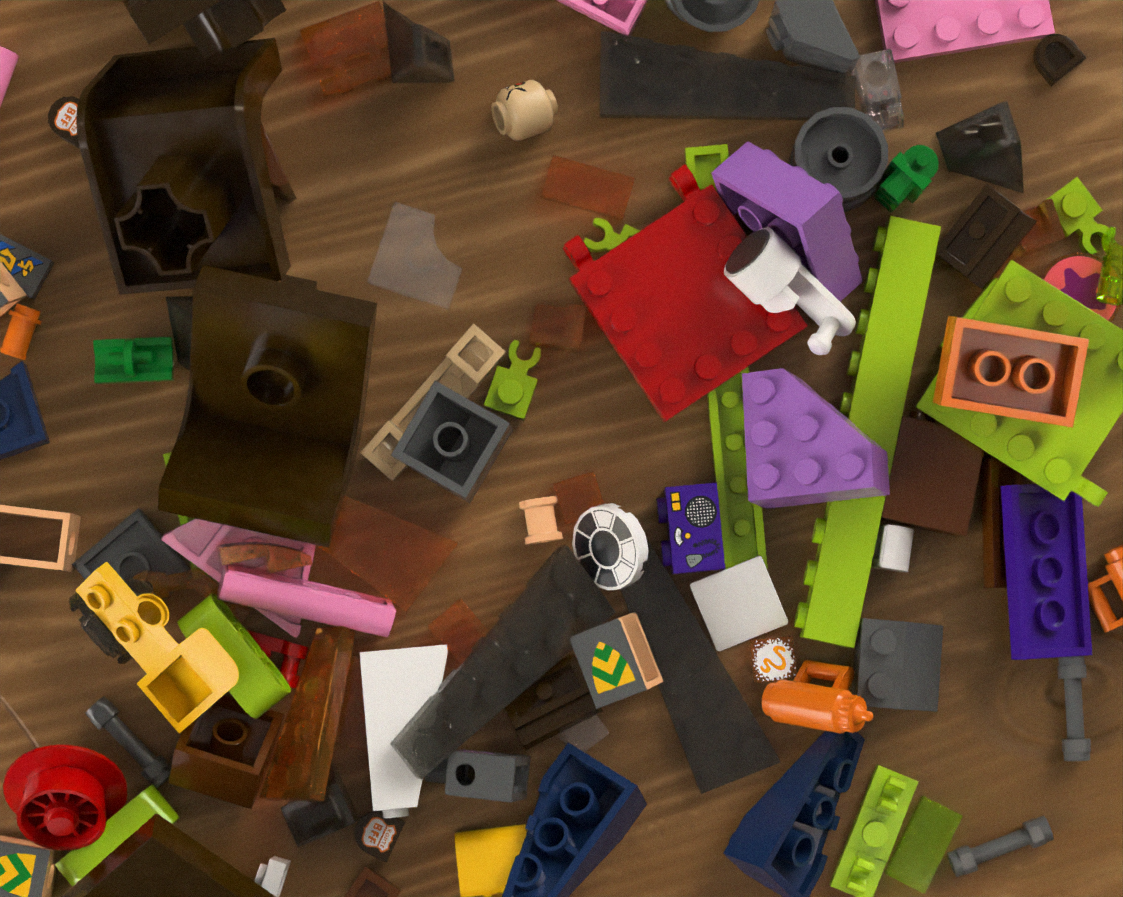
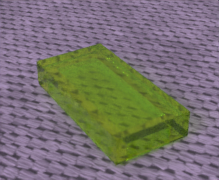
[884,796,963,894]

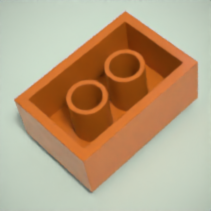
[933,316,1089,428]

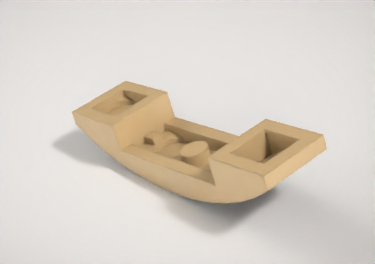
[360,323,506,481]

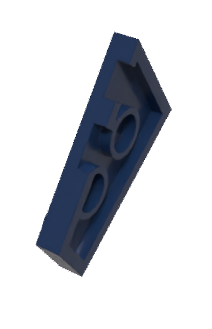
[0,361,50,460]

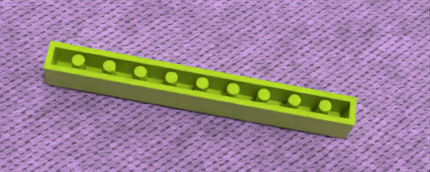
[794,216,941,648]

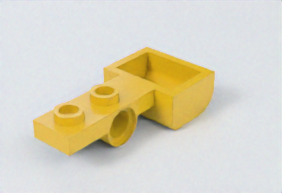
[75,562,239,734]
[454,824,527,897]

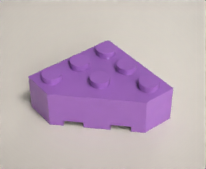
[711,141,863,302]
[742,368,890,509]

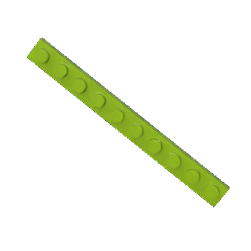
[684,144,768,570]

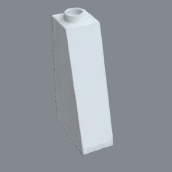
[359,644,448,818]

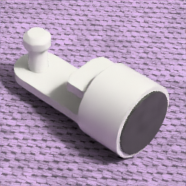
[724,227,856,355]

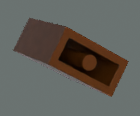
[881,411,984,538]

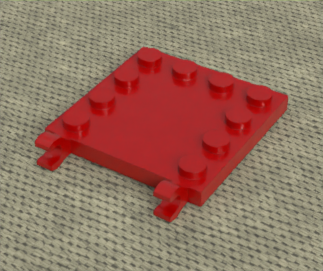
[562,164,808,423]

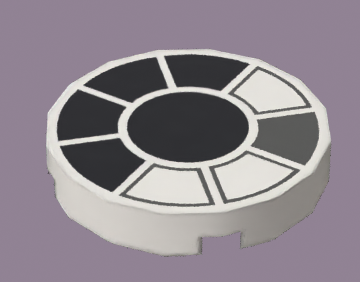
[572,503,649,591]

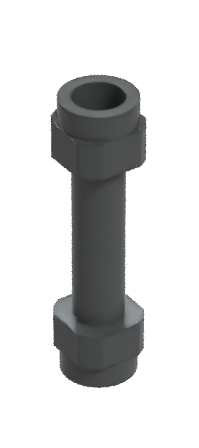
[1057,656,1091,761]
[85,696,171,789]
[947,815,1054,877]

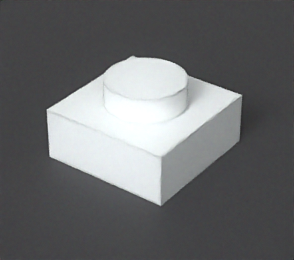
[254,856,291,897]

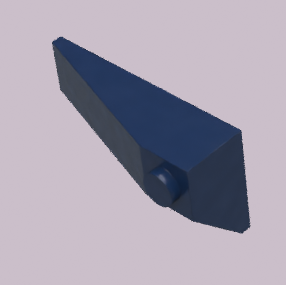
[723,731,865,897]
[502,742,647,897]

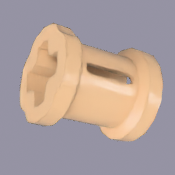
[519,496,563,545]

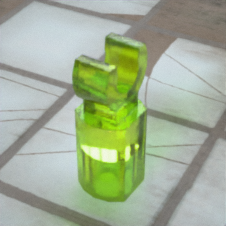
[1096,227,1123,306]

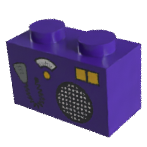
[656,482,725,575]

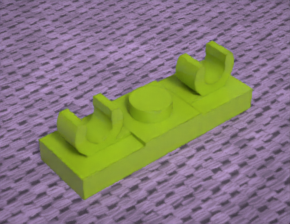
[829,765,919,897]

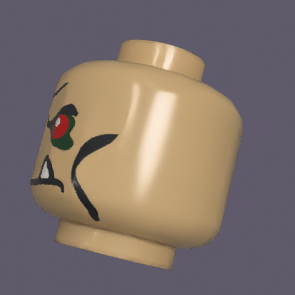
[491,80,558,141]

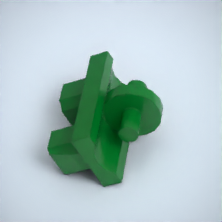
[873,145,939,213]
[93,337,174,384]

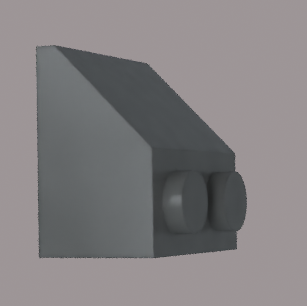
[766,0,860,80]
[391,381,513,503]
[851,618,943,712]

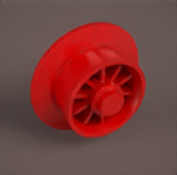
[3,745,128,850]

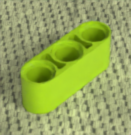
[177,593,291,719]
[55,784,180,887]

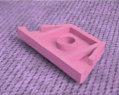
[161,518,316,638]

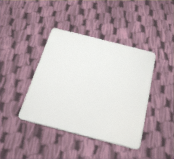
[690,556,788,651]

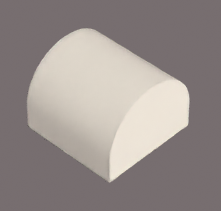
[871,524,914,572]

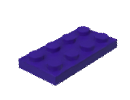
[1001,484,1092,660]

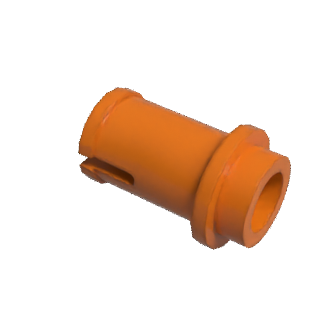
[0,303,42,360]

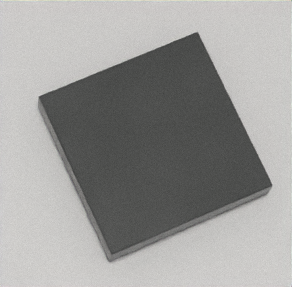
[72,508,193,601]

